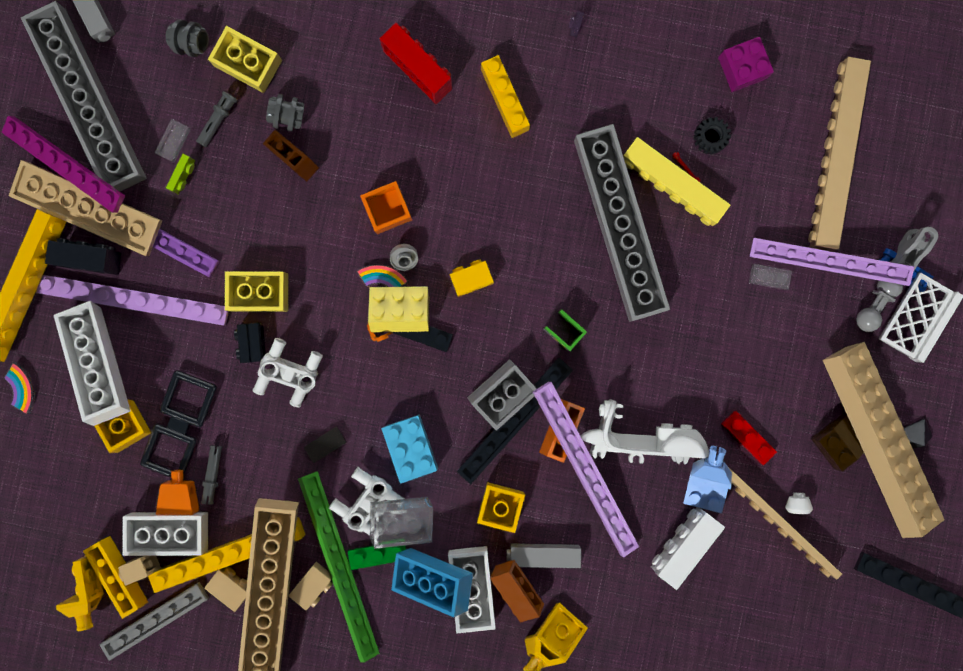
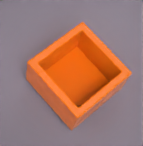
[360,181,412,234]

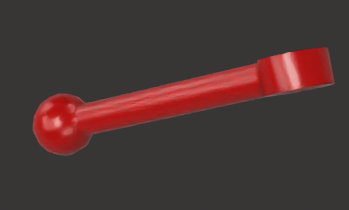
[672,152,700,182]

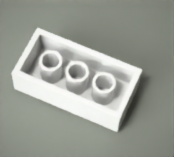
[651,507,725,590]
[123,512,208,556]
[448,546,496,634]

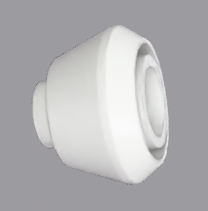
[785,493,813,514]

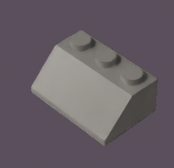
[467,359,536,431]

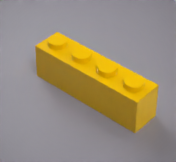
[481,55,530,138]
[83,536,148,619]

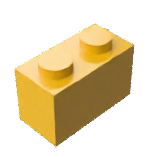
[449,259,494,297]

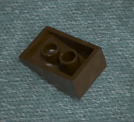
[811,412,864,472]

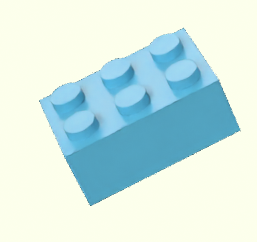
[381,414,438,484]

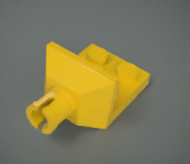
[56,556,104,631]
[523,603,588,671]

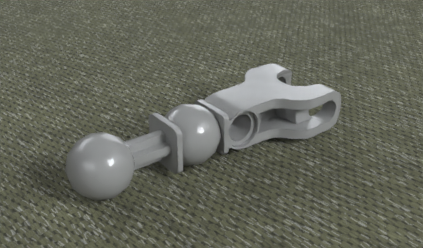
[856,227,938,332]

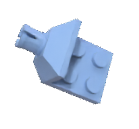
[683,446,732,513]

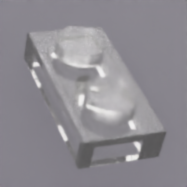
[155,119,191,163]
[749,264,792,290]

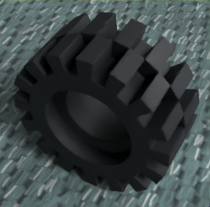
[693,117,731,155]

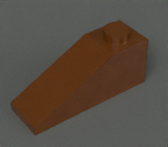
[263,130,319,182]

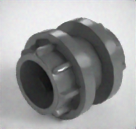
[166,20,209,57]
[266,94,305,131]

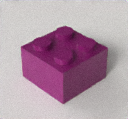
[718,36,774,92]

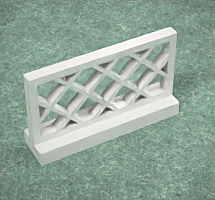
[879,273,963,363]

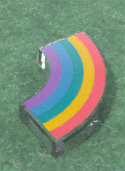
[356,265,409,287]
[3,362,35,414]

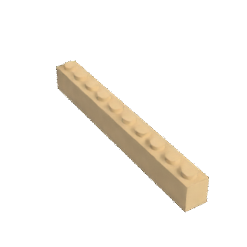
[808,57,871,252]

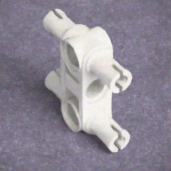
[253,338,323,408]
[329,467,406,541]

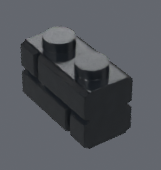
[234,323,266,363]

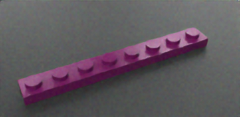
[1,116,125,213]

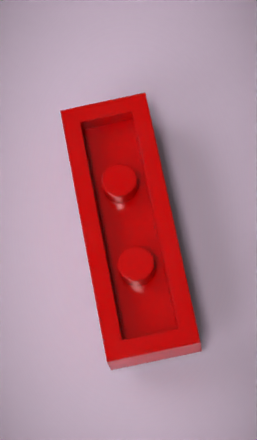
[722,411,777,465]

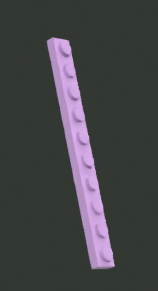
[36,275,229,326]
[533,382,639,557]

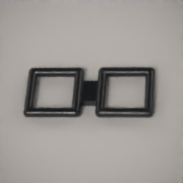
[140,370,217,478]

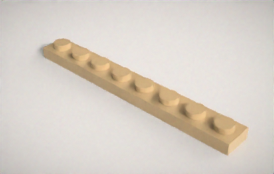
[728,467,842,579]

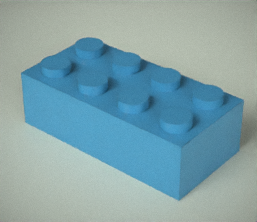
[391,548,473,617]

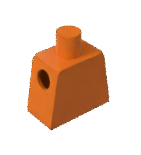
[156,470,199,515]

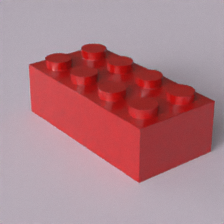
[379,23,452,104]

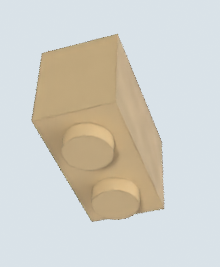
[118,556,161,586]
[289,562,333,610]
[204,567,247,612]

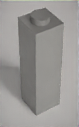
[73,0,115,43]
[507,544,581,568]

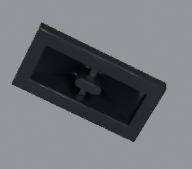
[903,419,933,449]

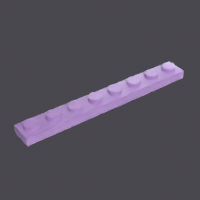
[749,238,914,286]

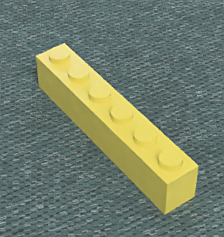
[623,137,730,226]

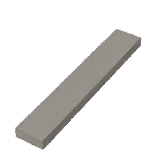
[99,582,209,661]

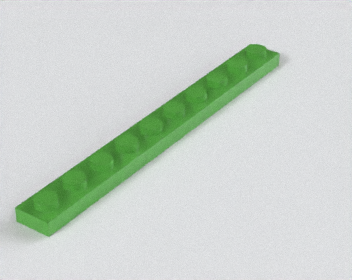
[298,471,380,662]

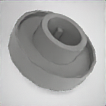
[390,244,418,271]

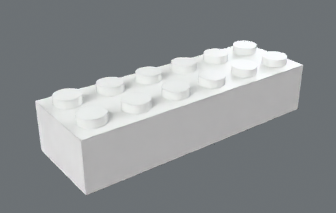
[54,301,130,426]

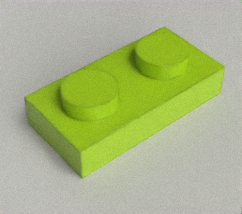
[166,154,195,195]

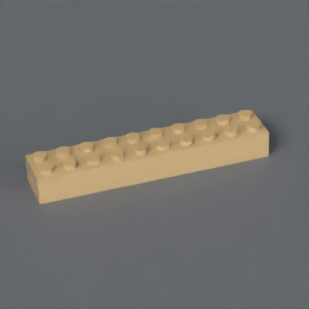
[823,342,944,538]
[238,498,299,671]

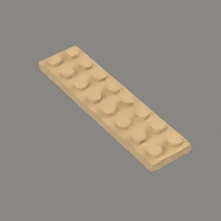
[9,160,162,256]

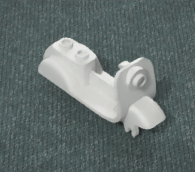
[580,399,709,464]

